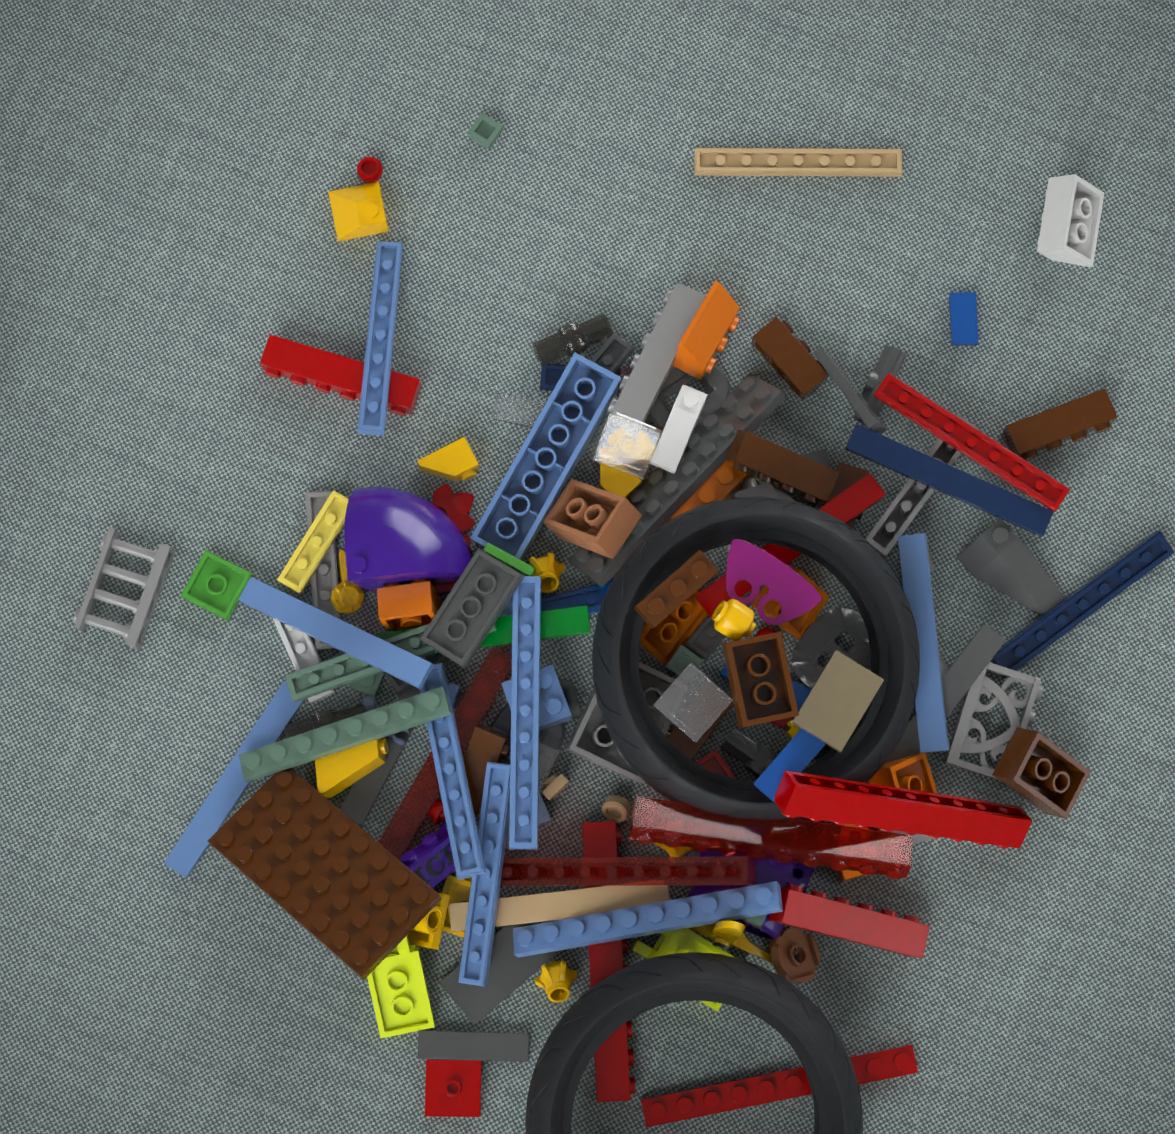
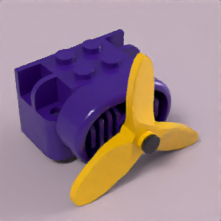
[688,820,818,964]

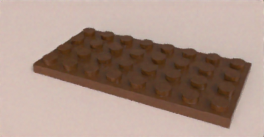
[208,768,442,981]

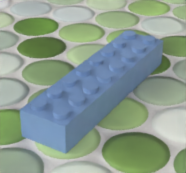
[470,352,622,561]

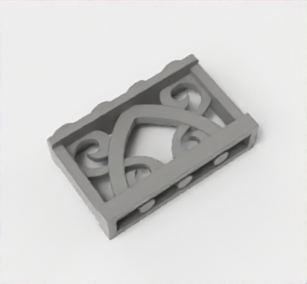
[943,662,1043,781]

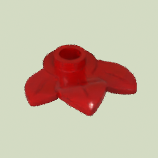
[432,483,476,533]

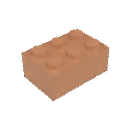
[543,479,642,559]

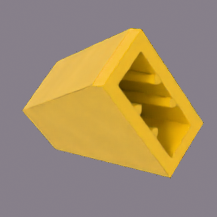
[315,737,389,799]

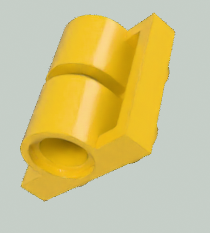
[408,893,450,950]

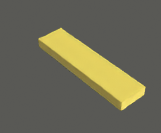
[277,490,349,595]

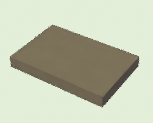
[792,650,884,752]

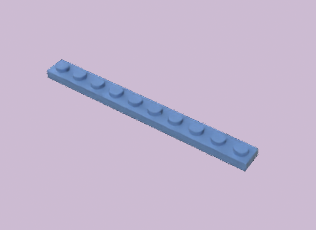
[509,576,541,849]
[513,881,783,958]

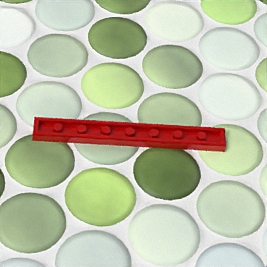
[873,373,1070,513]
[695,473,886,619]

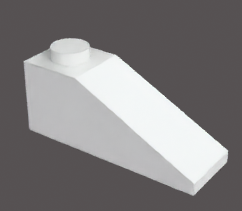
[650,385,708,474]

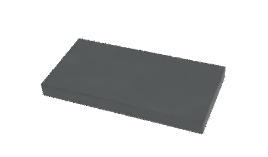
[419,548,524,669]
[439,923,558,1025]

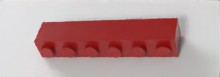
[260,334,422,416]
[768,884,930,959]

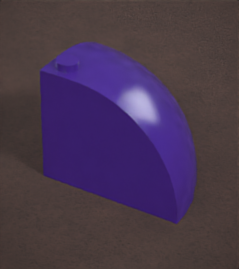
[344,487,473,593]

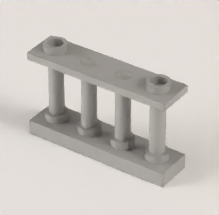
[73,527,175,651]

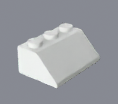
[1037,174,1104,267]

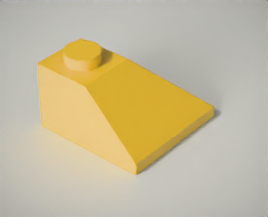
[328,181,389,242]

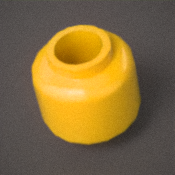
[712,599,756,641]

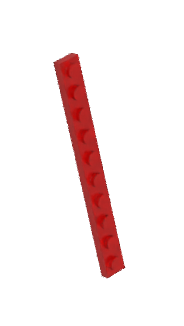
[641,1045,918,1128]

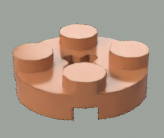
[769,927,820,984]

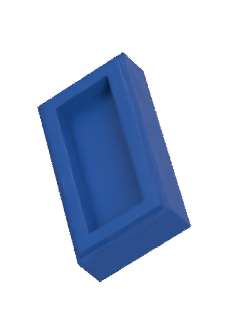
[949,292,979,346]

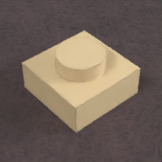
[542,774,569,802]

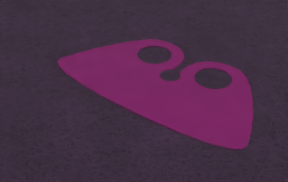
[726,539,821,625]

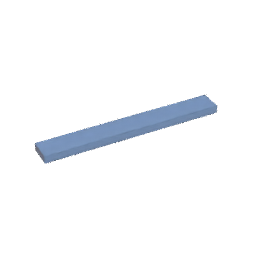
[357,241,403,436]
[898,533,949,753]
[238,577,434,689]
[420,662,486,880]
[164,681,305,878]
[458,762,510,987]

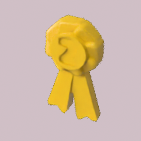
[331,550,364,614]

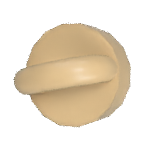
[602,795,631,823]

